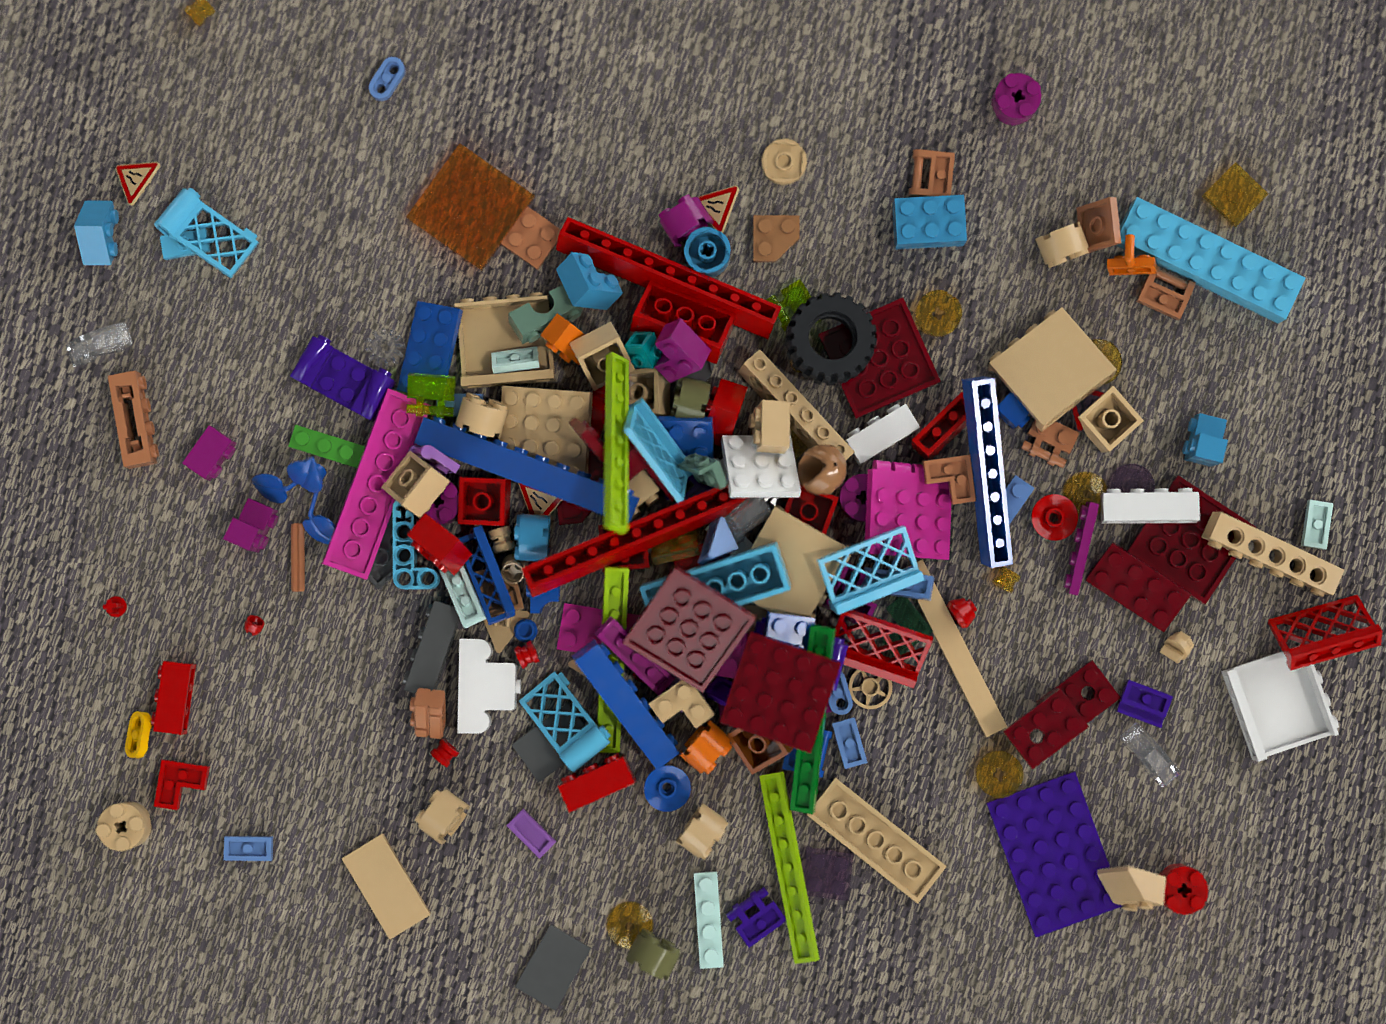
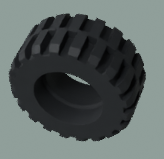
[785,292,877,386]

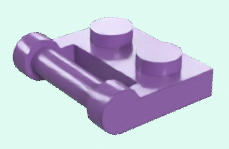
[408,445,460,475]

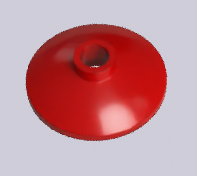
[1031,494,1078,541]

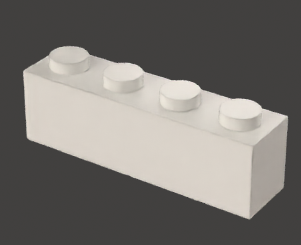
[1101,488,1200,524]

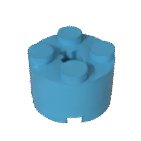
[684,227,731,277]
[514,514,551,561]

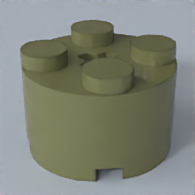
[670,377,711,418]
[625,928,681,981]

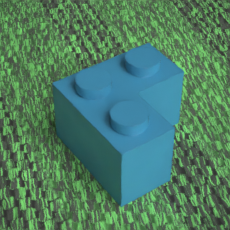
[74,201,119,265]
[556,252,623,310]
[1182,413,1228,467]

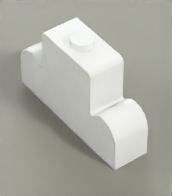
[457,639,521,734]

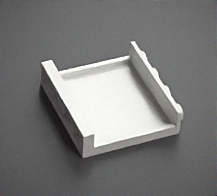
[1221,645,1339,762]

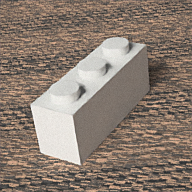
[845,404,920,465]

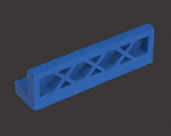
[458,525,515,625]

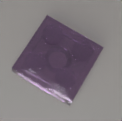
[803,847,854,901]

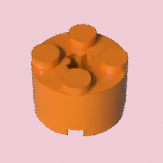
[679,719,732,775]

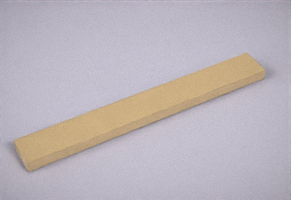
[904,559,1007,737]

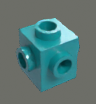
[624,331,662,369]

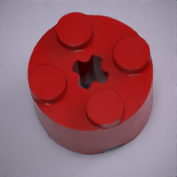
[1159,864,1208,915]

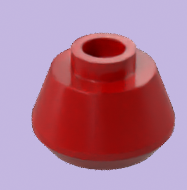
[947,598,977,628]

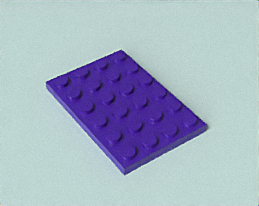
[986,771,1122,938]

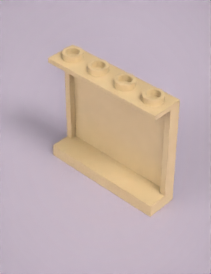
[454,292,556,389]
[988,307,1117,432]
[750,505,851,618]

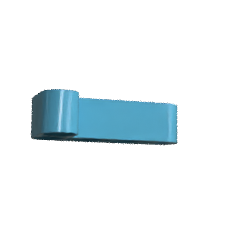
[393,501,440,590]

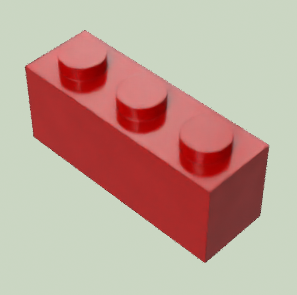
[912,392,967,460]
[151,661,196,735]

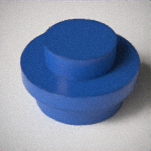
[514,619,538,642]

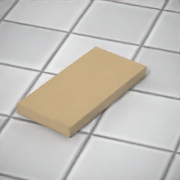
[342,833,431,940]

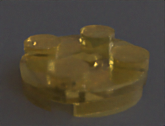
[915,290,962,337]
[975,750,1024,798]

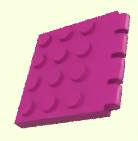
[865,460,952,560]

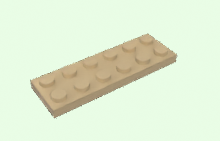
[806,778,947,904]

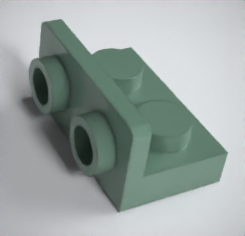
[678,453,728,490]

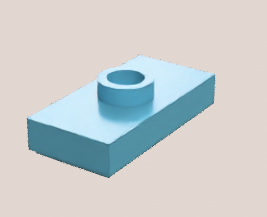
[160,228,211,260]

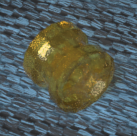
[991,566,1021,594]

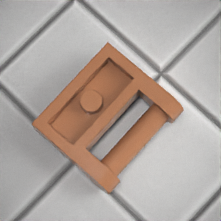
[908,149,955,197]
[1136,266,1196,320]

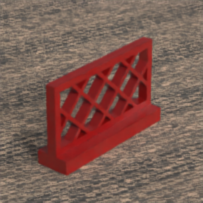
[1268,595,1383,671]
[835,609,933,688]

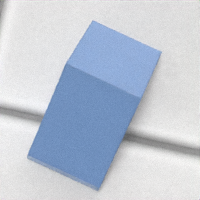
[697,516,738,566]

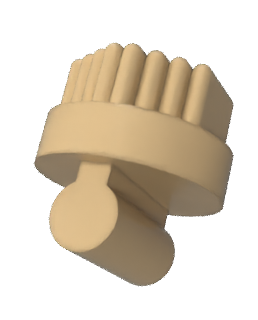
[1160,631,1194,664]

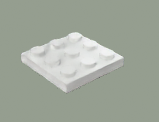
[721,435,801,498]

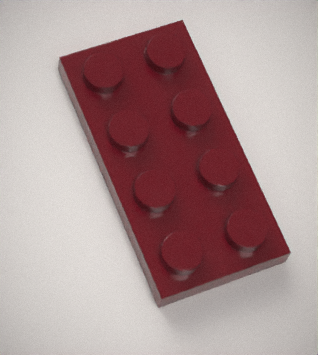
[1085,541,1191,632]

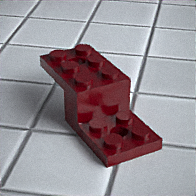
[569,417,675,502]
[1003,660,1121,770]

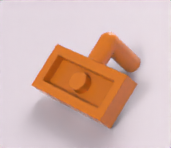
[1107,234,1157,276]

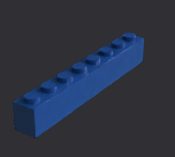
[962,376,1013,568]

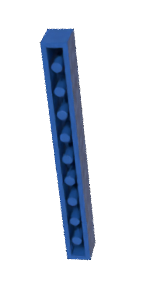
[414,416,640,524]

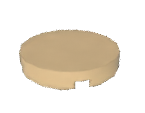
[761,139,807,185]

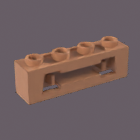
[108,371,159,469]

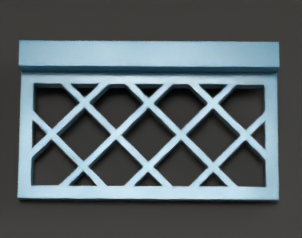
[624,398,693,503]
[816,525,924,615]

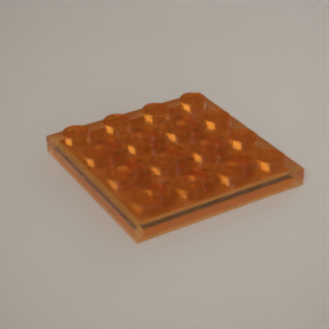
[406,143,535,271]

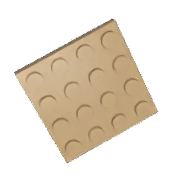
[497,386,593,479]

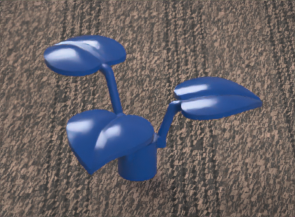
[252,457,335,544]

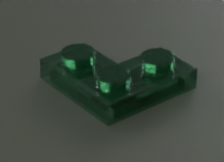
[881,597,933,657]

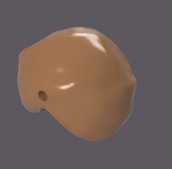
[798,444,847,495]

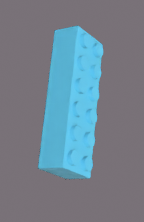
[639,541,792,607]

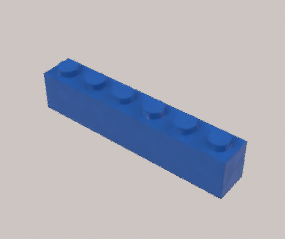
[572,639,679,770]

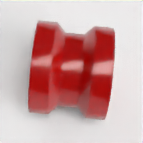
[514,640,540,669]
[430,738,460,767]

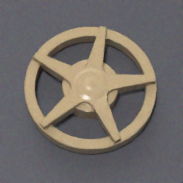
[848,669,892,709]

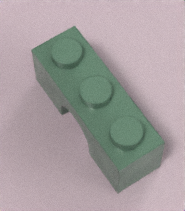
[508,284,583,344]

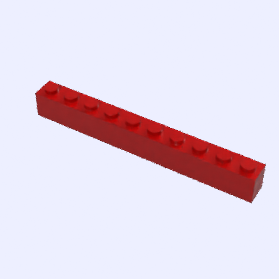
[556,217,782,339]
[521,486,750,598]

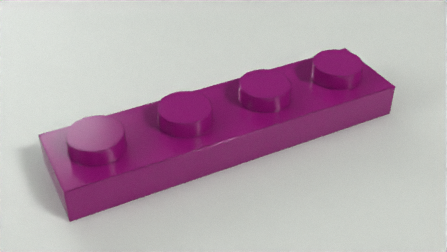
[1063,502,1099,596]
[594,616,674,696]

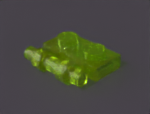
[767,279,823,332]
[406,373,456,418]

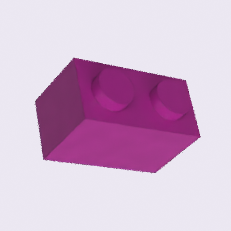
[182,425,237,481]

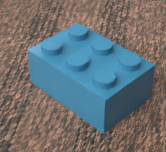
[892,195,967,250]

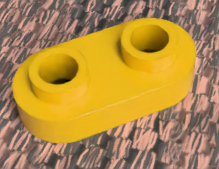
[125,711,152,759]

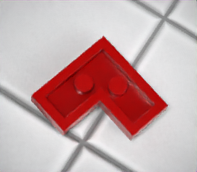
[154,759,210,810]

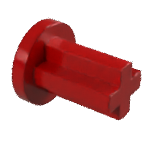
[103,596,127,617]

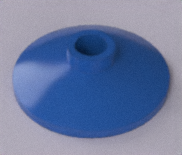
[644,765,691,812]

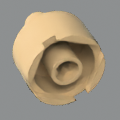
[1035,222,1089,268]
[455,393,508,438]
[415,789,470,845]
[96,802,152,851]
[676,803,728,860]

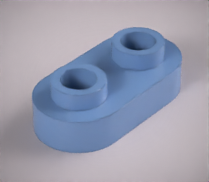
[369,57,405,101]
[828,672,853,715]

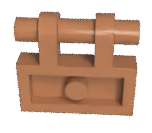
[1021,419,1079,468]

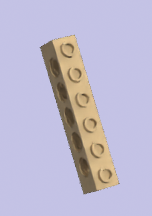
[738,350,855,461]
[1202,512,1344,597]

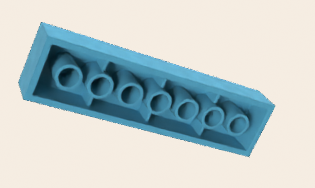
[1116,197,1306,324]

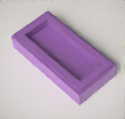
[506,808,556,859]

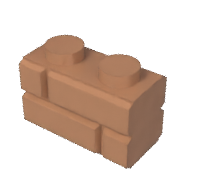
[410,688,446,739]

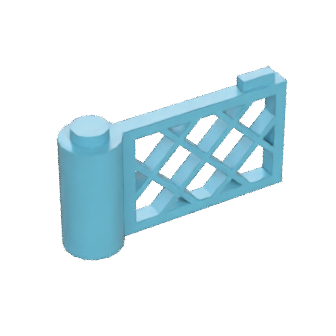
[154,188,259,278]
[519,671,611,773]

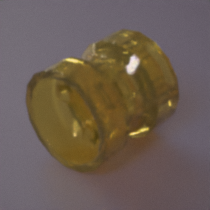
[183,0,216,27]

